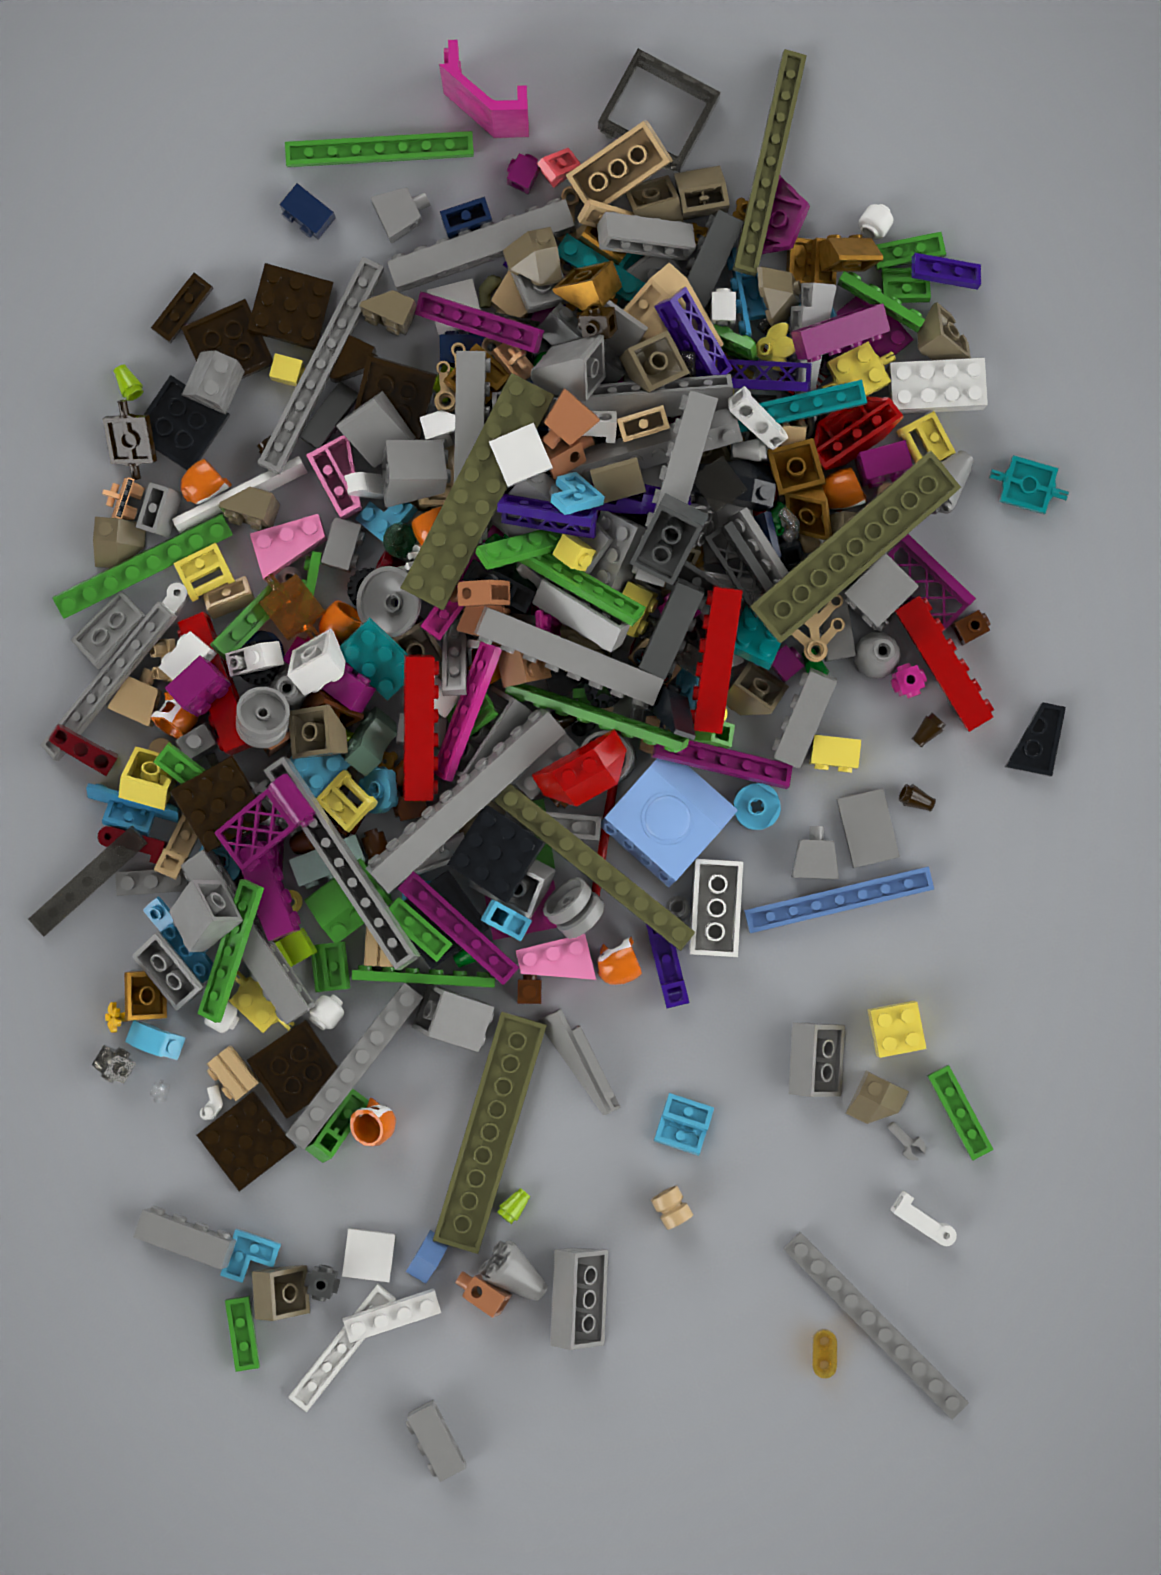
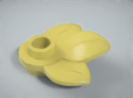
[756,323,796,371]

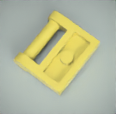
[896,411,956,463]
[173,543,235,602]
[316,770,378,832]

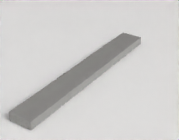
[40,601,177,761]

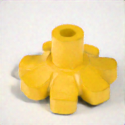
[105,1002,128,1033]

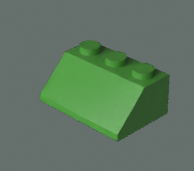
[304,858,393,944]

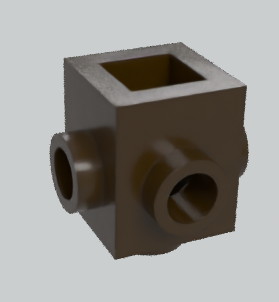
[578,304,618,339]

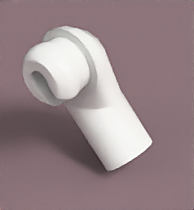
[200,1085,223,1120]

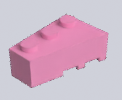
[515,933,596,980]

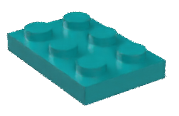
[734,604,781,670]
[340,617,408,701]

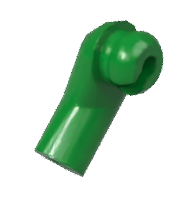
[770,500,786,536]

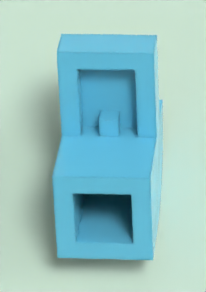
[481,899,532,941]
[125,1020,186,1060]

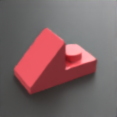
[537,148,581,187]

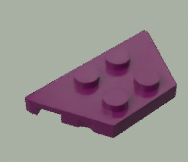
[762,175,810,255]

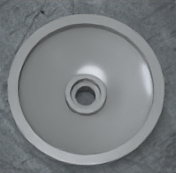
[356,566,421,638]

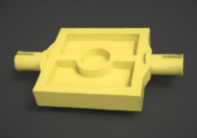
[821,341,896,396]
[229,971,295,1034]

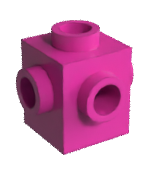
[891,663,927,699]

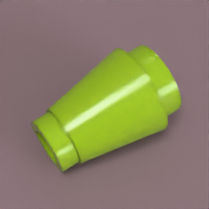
[113,364,144,401]
[497,1188,531,1225]

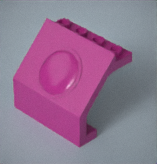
[439,39,529,138]

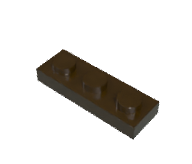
[151,272,214,344]

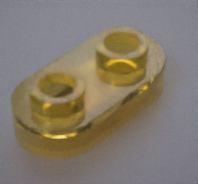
[812,1329,837,1378]

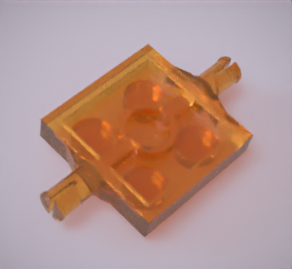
[259,573,326,641]

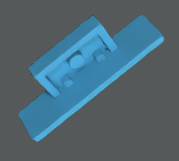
[727,247,767,337]
[87,783,180,837]
[143,897,213,983]

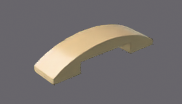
[154,813,198,880]

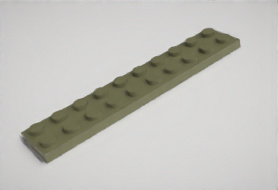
[400,373,554,611]
[749,451,962,643]
[433,1011,547,1254]

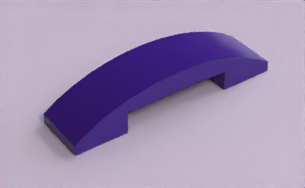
[645,923,690,1009]

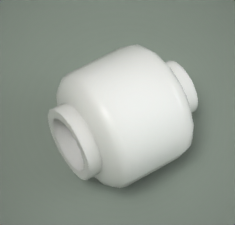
[859,204,894,240]
[309,994,344,1031]
[204,1002,239,1033]

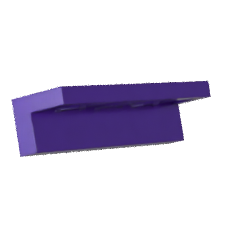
[654,287,733,377]
[717,359,812,392]
[497,494,598,539]

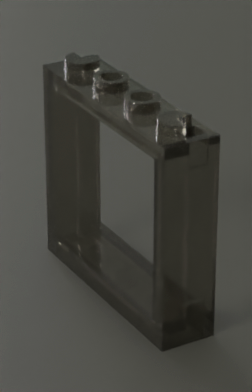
[598,48,721,172]

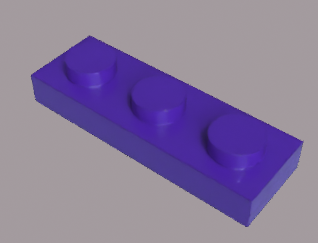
[912,253,981,290]

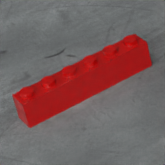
[690,585,743,734]
[894,596,994,732]
[177,612,253,756]
[403,655,439,801]

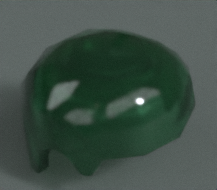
[383,522,417,558]

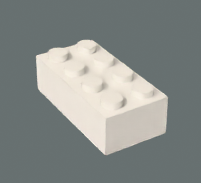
[887,358,988,414]
[689,859,743,957]

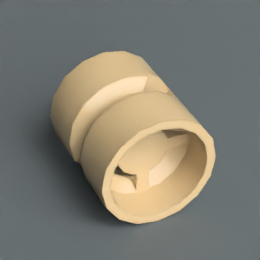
[651,1185,693,1230]

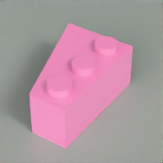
[306,435,363,520]
[250,514,327,582]

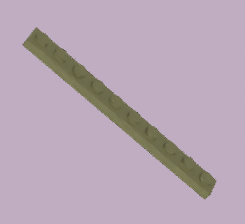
[733,49,807,276]
[494,784,695,951]

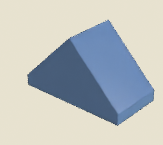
[406,1230,449,1284]

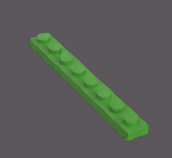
[285,131,474,168]
[52,513,233,619]
[505,683,689,752]

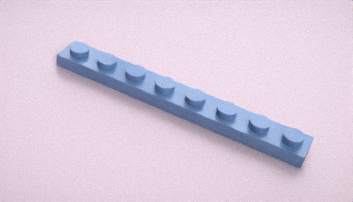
[744,866,934,933]

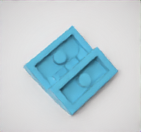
[654,1093,714,1156]

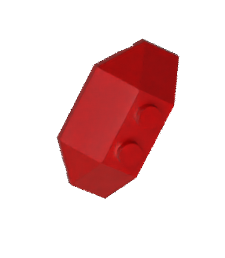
[814,396,904,470]
[532,729,627,807]

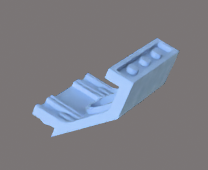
[601,758,738,887]

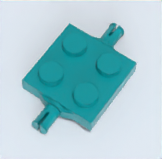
[989,455,1069,515]

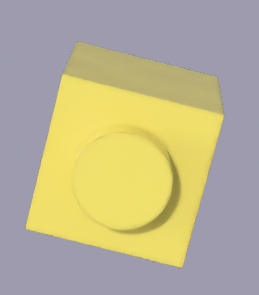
[269,353,306,387]
[552,534,596,572]

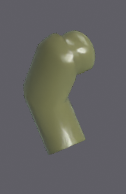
[479,275,502,309]

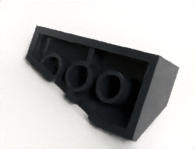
[691,460,776,512]

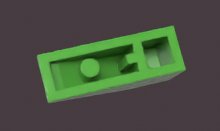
[305,1088,369,1163]

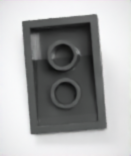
[629,493,709,585]

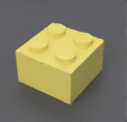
[118,746,178,810]
[867,1001,927,1058]

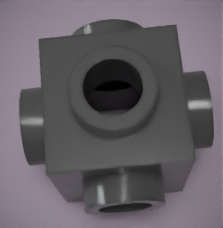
[304,1265,340,1301]

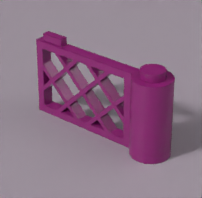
[214,773,316,872]

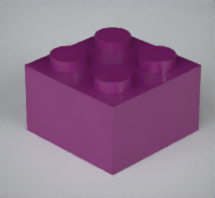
[854,440,913,489]
[165,655,232,717]

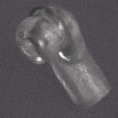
[777,506,800,543]

